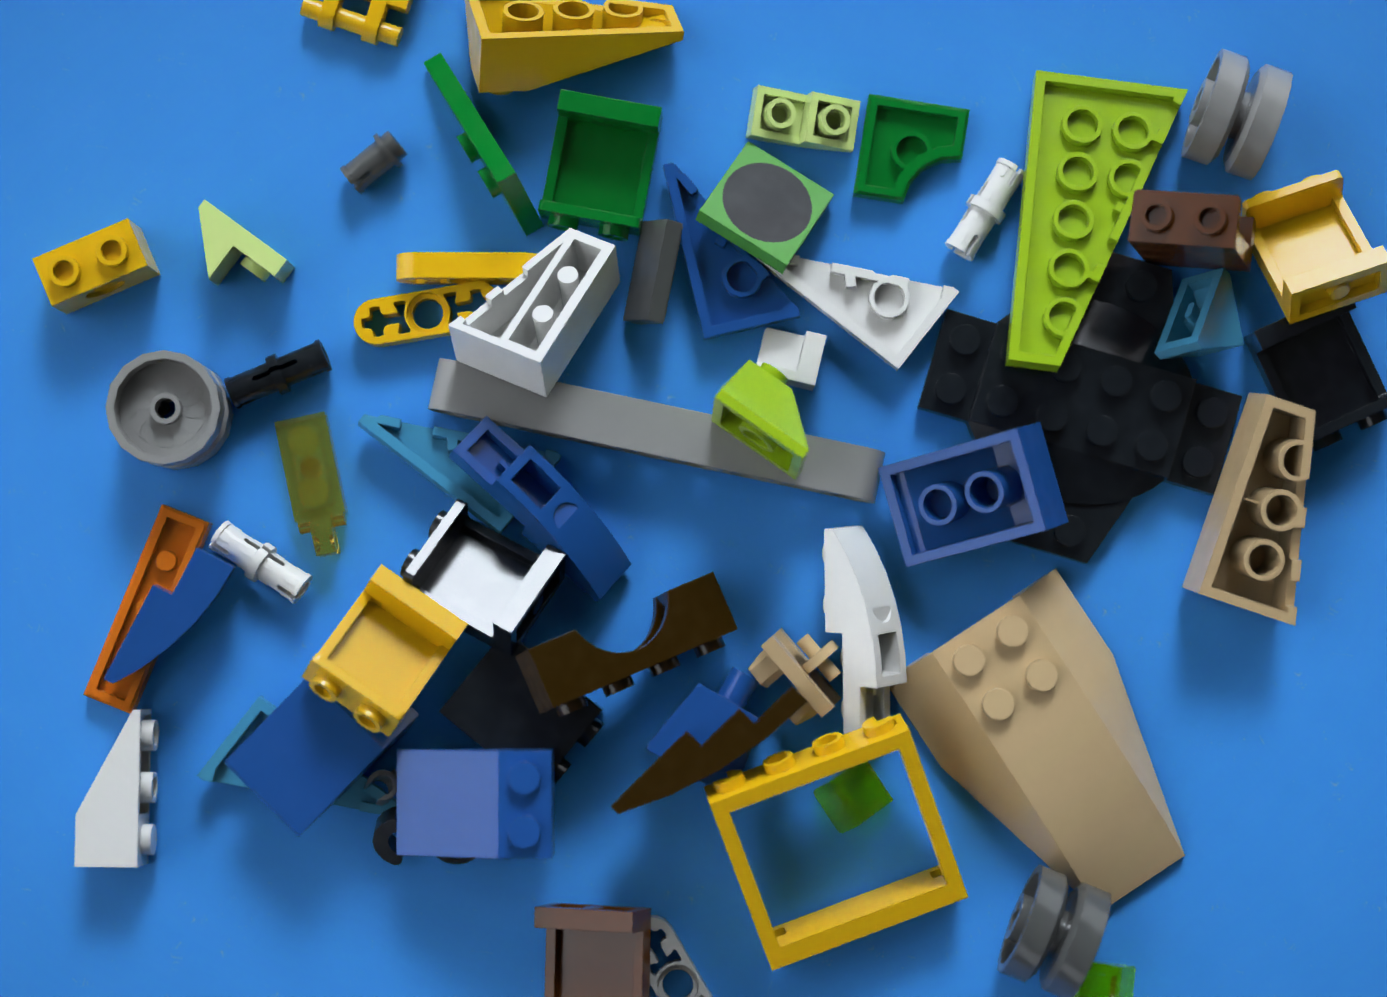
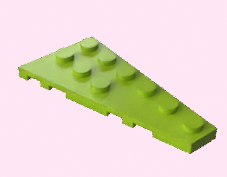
[1005,70,1188,372]

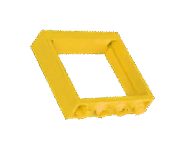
[704,713,968,971]

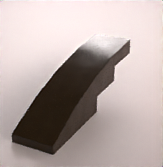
[611,686,807,814]

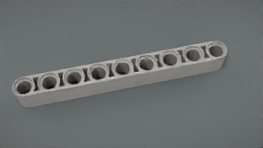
[428,358,885,503]

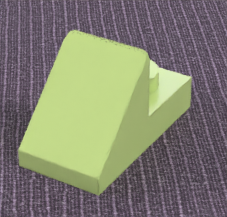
[198,199,295,286]

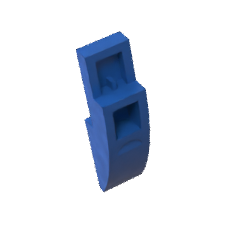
[449,416,631,602]

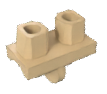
[748,628,841,725]

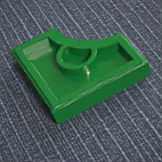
[853,94,970,204]

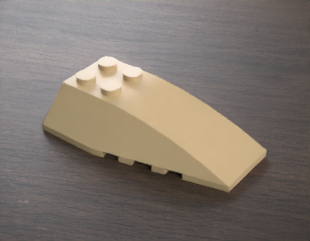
[890,568,1185,905]

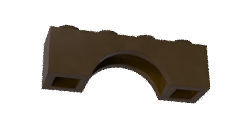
[515,572,738,717]

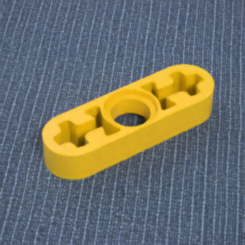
[396,252,537,285]
[354,281,494,347]

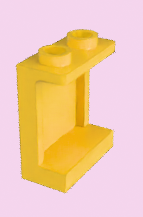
[1242,170,1387,324]
[302,564,468,737]

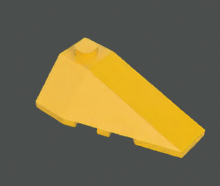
[465,0,684,95]

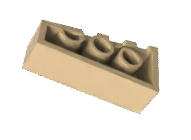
[1182,392,1316,626]

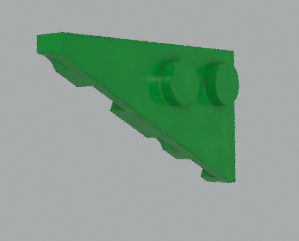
[423,53,544,236]

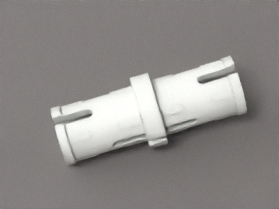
[945,158,1024,261]
[209,521,313,604]

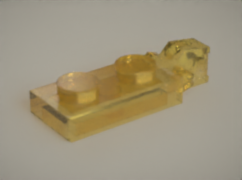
[274,411,348,558]

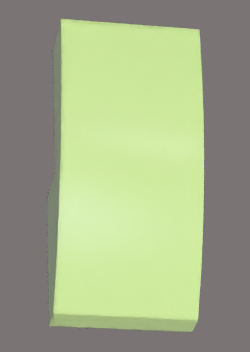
[746,85,861,153]

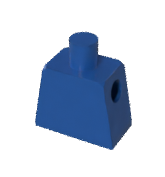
[645,667,759,785]

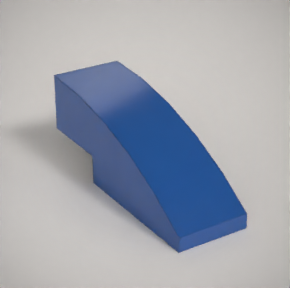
[104,548,236,683]

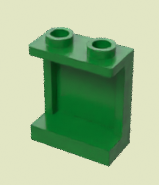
[538,89,663,241]

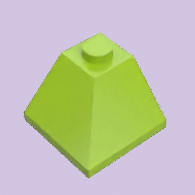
[711,359,809,480]

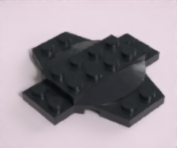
[917,252,1242,564]

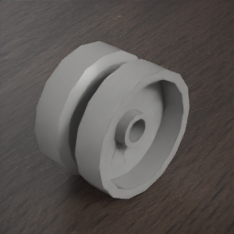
[1181,48,1293,180]
[105,350,234,470]

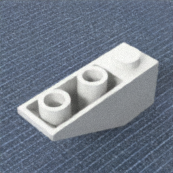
[74,709,159,868]

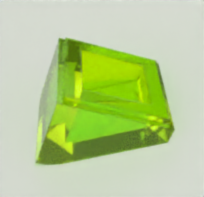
[814,761,893,833]
[1074,961,1136,997]

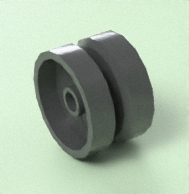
[997,864,1111,997]

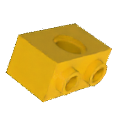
[32,218,160,314]

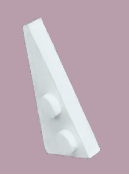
[757,255,959,371]

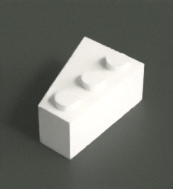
[448,228,620,398]

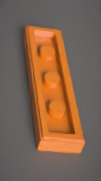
[83,504,213,714]

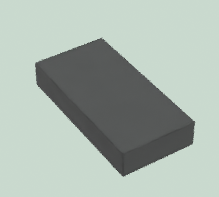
[623,219,683,325]

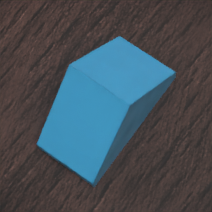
[1154,267,1244,360]

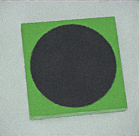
[695,141,834,274]

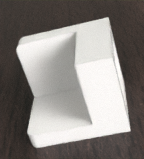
[756,328,827,391]

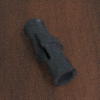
[224,339,332,409]

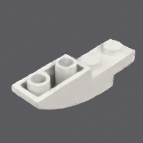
[822,525,907,734]

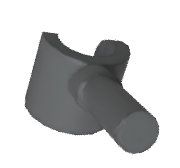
[364,769,397,806]

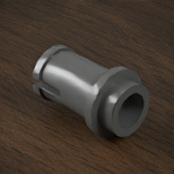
[340,131,407,194]

